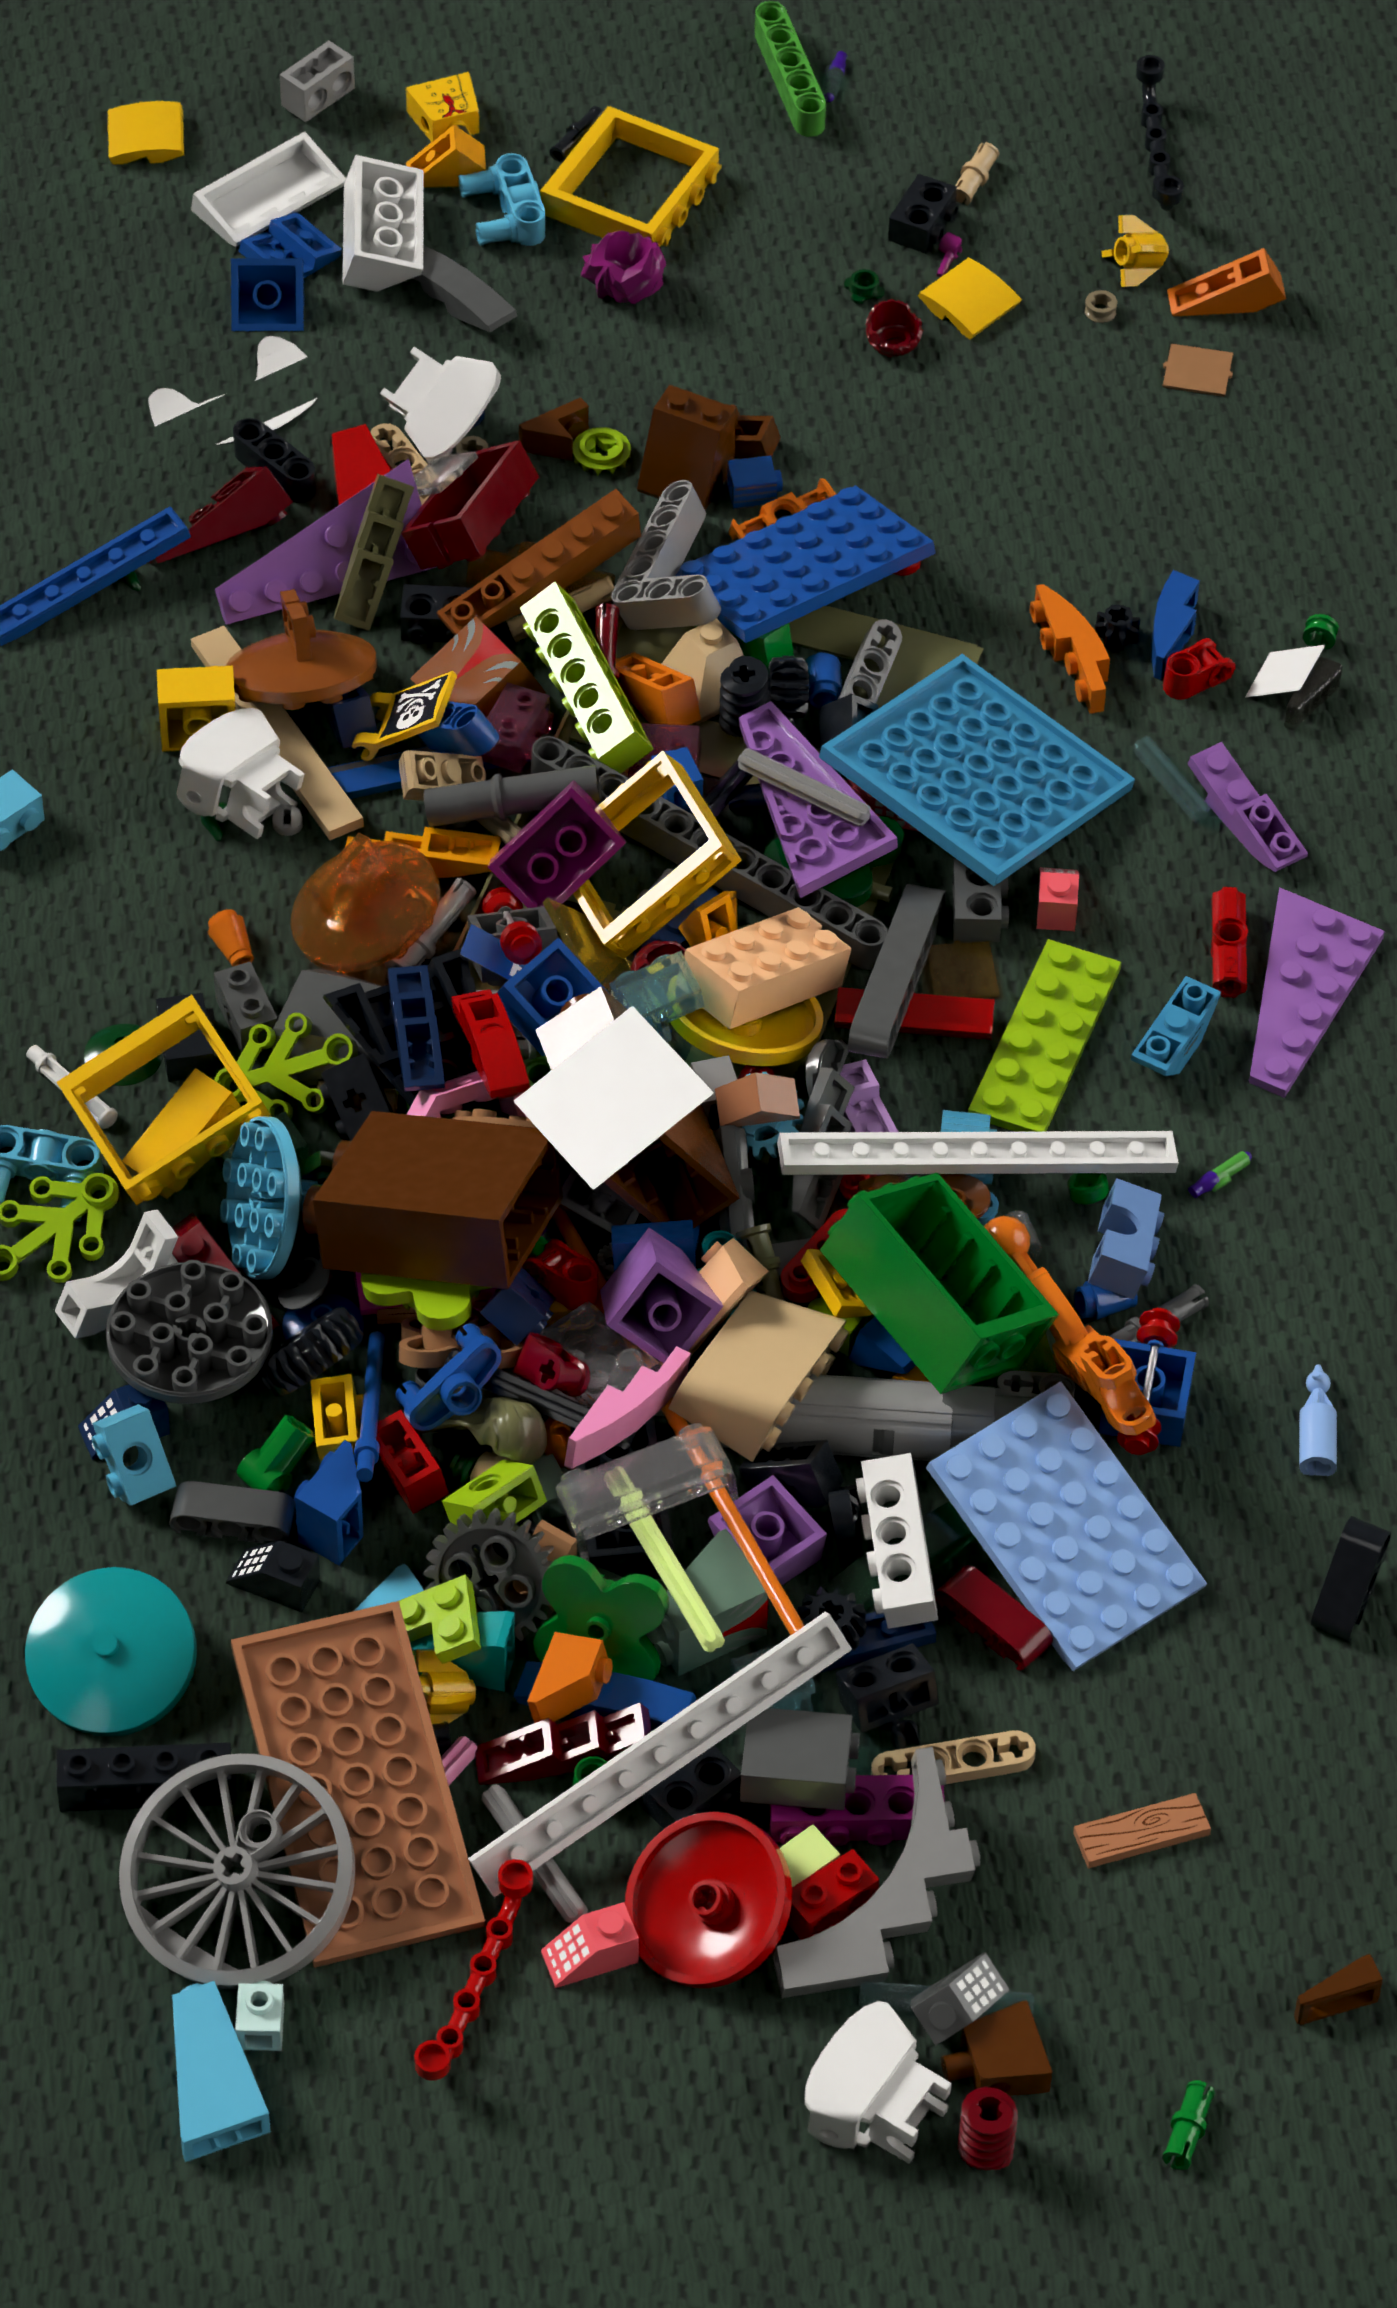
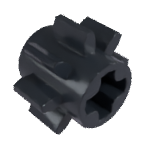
[1094,605,1141,651]

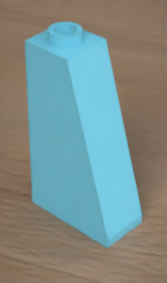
[172,1981,270,2162]

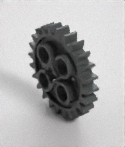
[423,1508,554,1641]

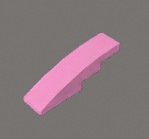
[564,1346,691,1469]

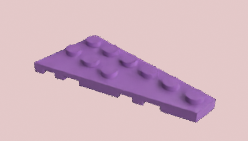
[215,459,436,625]
[739,701,898,898]
[1249,887,1385,1098]

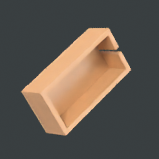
[677,907,852,1029]

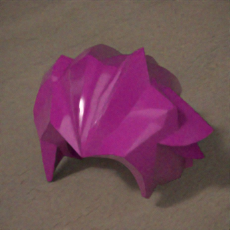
[580,230,666,304]

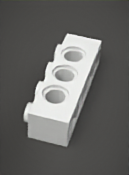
[856,1453,938,1629]

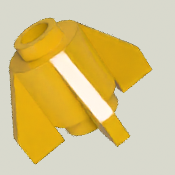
[1102,215,1169,287]
[416,1649,476,1724]

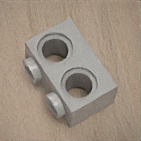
[280,41,355,122]

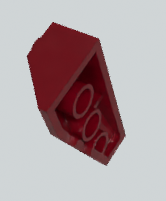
[149,467,293,563]

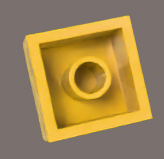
[157,665,236,752]

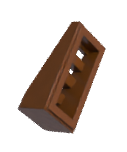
[1294,1954,1383,2025]

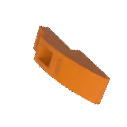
[1030,584,1110,714]

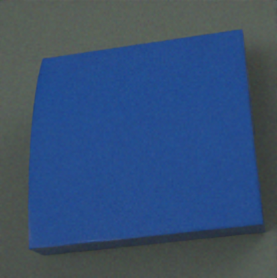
[239,212,342,278]

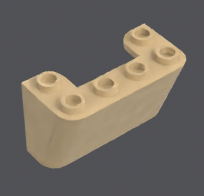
[668,1290,849,1462]

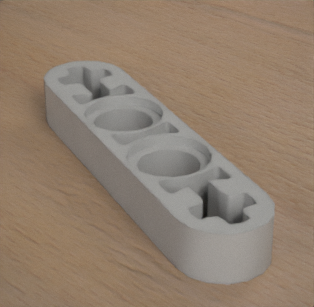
[838,619,902,704]

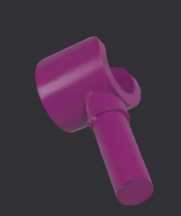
[936,232,962,277]

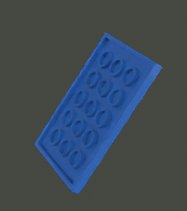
[675,485,936,643]

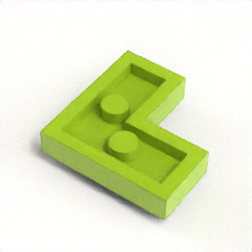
[399,1574,481,1664]

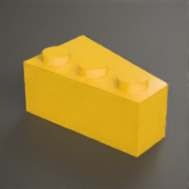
[122,1068,241,1199]

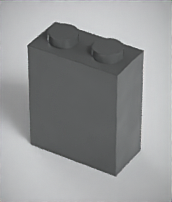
[740,1708,860,1811]

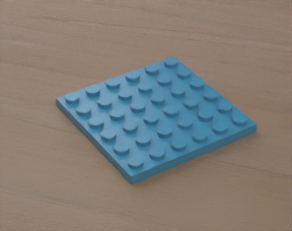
[819,654,1135,886]

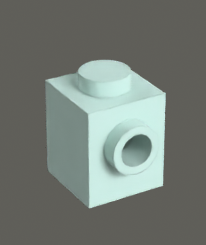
[235,1981,284,2051]

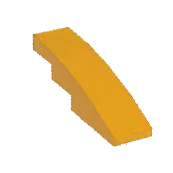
[341,827,501,879]

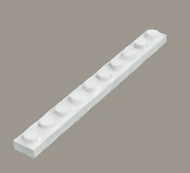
[777,1131,1179,1175]
[468,1612,852,1897]

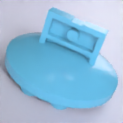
[220,1116,323,1280]

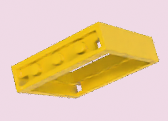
[540,106,721,247]
[573,751,742,959]
[56,994,272,1206]

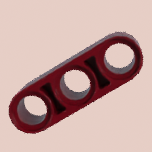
[935,1565,1053,1671]

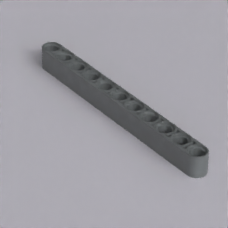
[530,736,888,970]

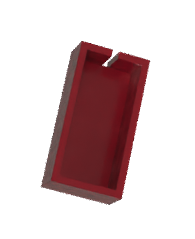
[401,440,539,570]

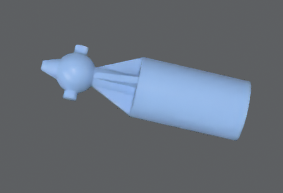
[1299,1365,1337,1476]

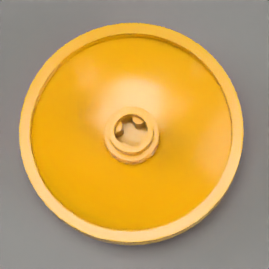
[666,972,824,1066]

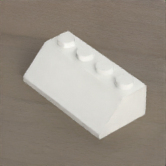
[343,155,424,292]

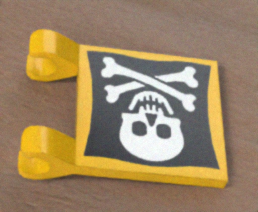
[352,671,457,761]

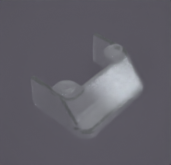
[555,1423,738,1563]

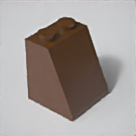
[637,384,736,511]

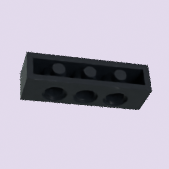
[57,1742,233,1812]

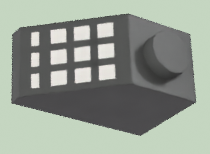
[911,1951,1010,2046]

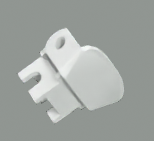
[380,347,501,469]
[176,708,305,839]
[805,2001,952,2163]

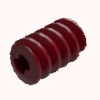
[958,2087,1018,2170]

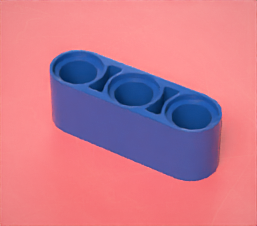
[417,701,499,756]

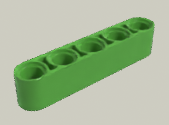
[755,1,826,137]

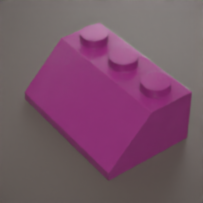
[488,780,626,916]

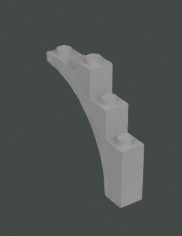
[773,1747,980,1998]

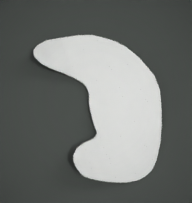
[148,336,317,445]

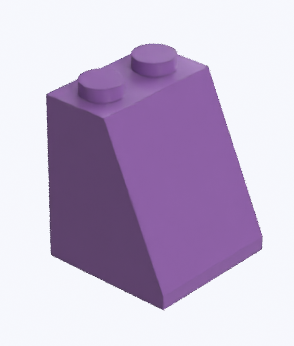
[600,1228,723,1364]

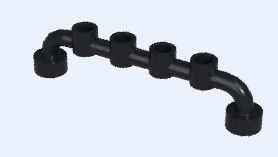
[1136,55,1184,211]

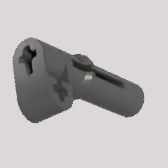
[424,765,602,832]

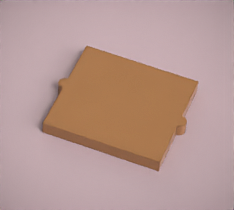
[1163,344,1233,397]

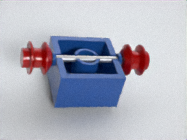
[1099,1308,1196,1455]

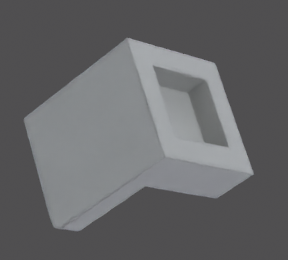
[690,1055,737,1120]

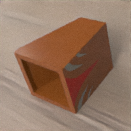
[410,616,546,723]

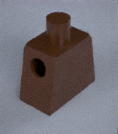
[941,2000,1052,2096]

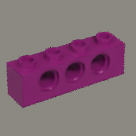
[769,1775,945,1846]

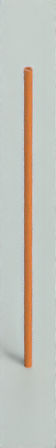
[552,1207,805,1636]

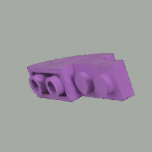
[1188,742,1308,872]

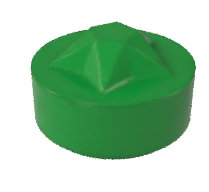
[1067,1173,1109,1204]

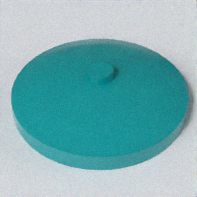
[25,1567,197,1736]

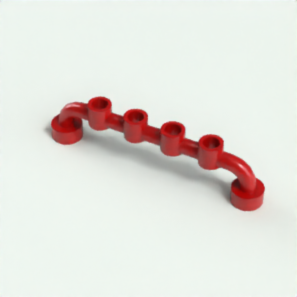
[414,1859,533,2081]

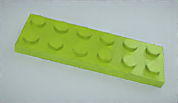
[968,939,1121,1132]

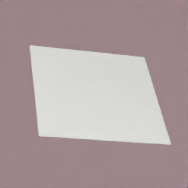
[514,1006,713,1190]

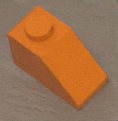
[527,1632,613,1723]

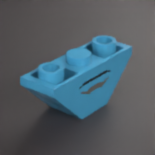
[1131,976,1221,1076]

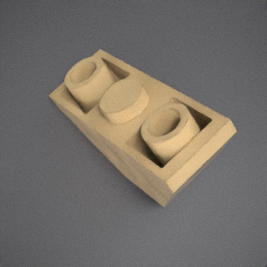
[399,750,486,801]

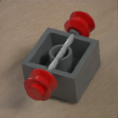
[467,887,557,986]

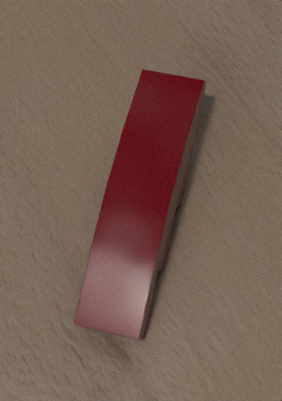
[475,1703,651,1785]

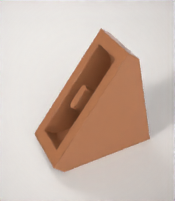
[715,1072,800,1127]

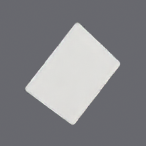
[1245,645,1325,698]

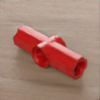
[1210,887,1248,998]

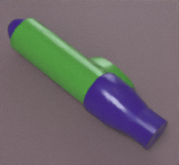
[1188,1151,1252,1198]

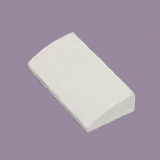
[191,131,346,247]

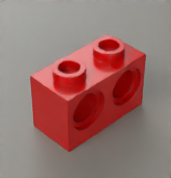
[787,1849,880,1940]

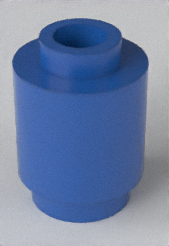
[805,652,842,709]

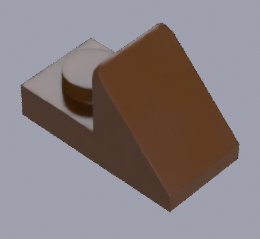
[519,397,589,461]

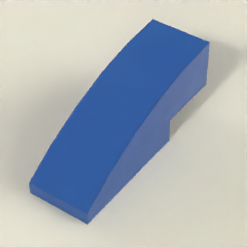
[1151,570,1200,681]

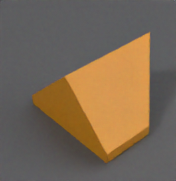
[678,891,738,947]

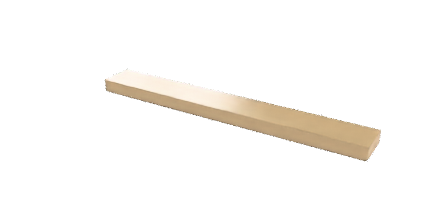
[191,626,364,840]

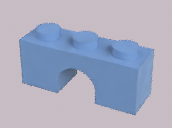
[1088,1178,1164,1300]

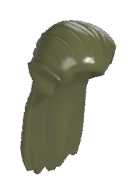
[414,1397,547,1465]

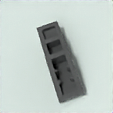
[412,245,518,332]
[792,1067,855,1230]

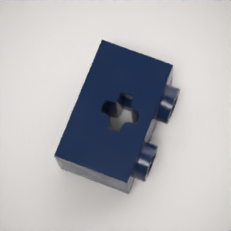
[480,1267,556,1346]

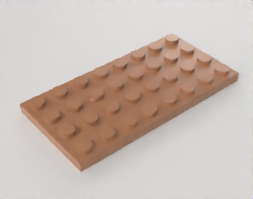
[231,1601,485,1968]

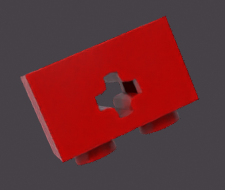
[376,1410,449,1514]

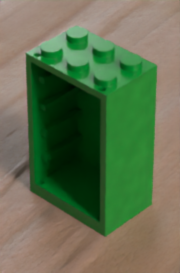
[820,1172,1059,1394]

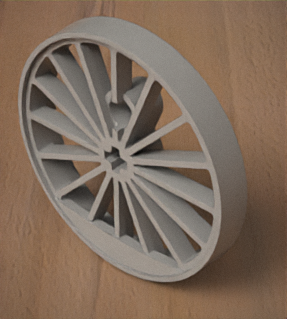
[119,1754,355,1990]

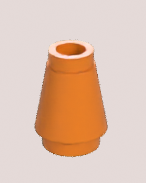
[208,909,254,967]

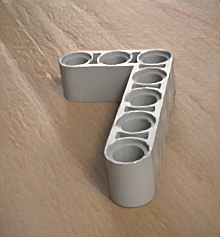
[611,480,721,630]

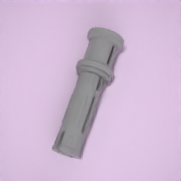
[384,878,476,970]

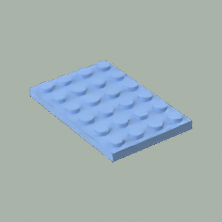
[926,1381,1207,1671]

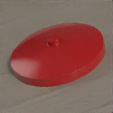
[625,1812,792,1988]

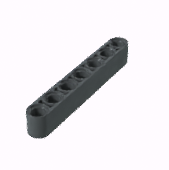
[848,884,946,1059]

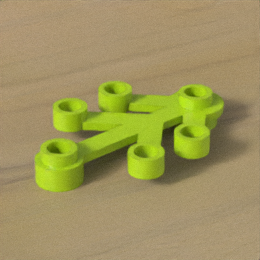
[214,1012,358,1124]
[0,1173,119,1283]

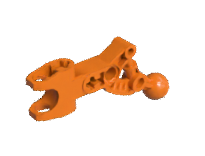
[984,1215,1156,1435]

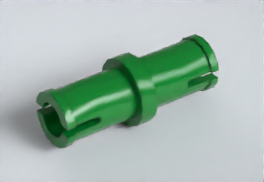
[1162,2080,1215,2170]

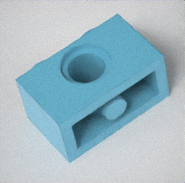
[92,1404,176,1505]

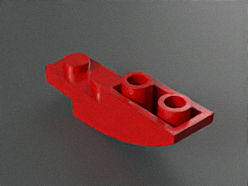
[451,989,530,1098]

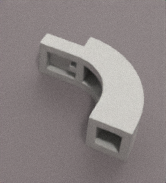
[55,1209,178,1339]

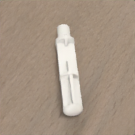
[26,1045,118,1129]

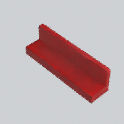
[835,987,995,1040]

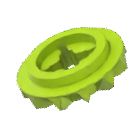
[573,427,631,475]

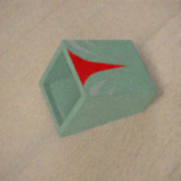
[654,1529,768,1676]

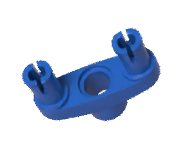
[395,1323,501,1431]

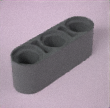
[169,1481,296,1544]

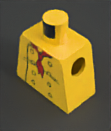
[406,72,479,142]

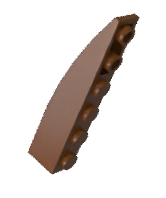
[437,489,641,635]

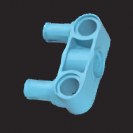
[458,153,545,246]
[0,1125,104,1222]

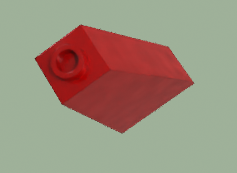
[332,424,391,506]

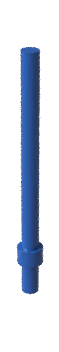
[354,1331,385,1482]

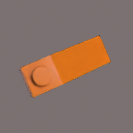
[1167,248,1286,317]
[616,652,701,733]

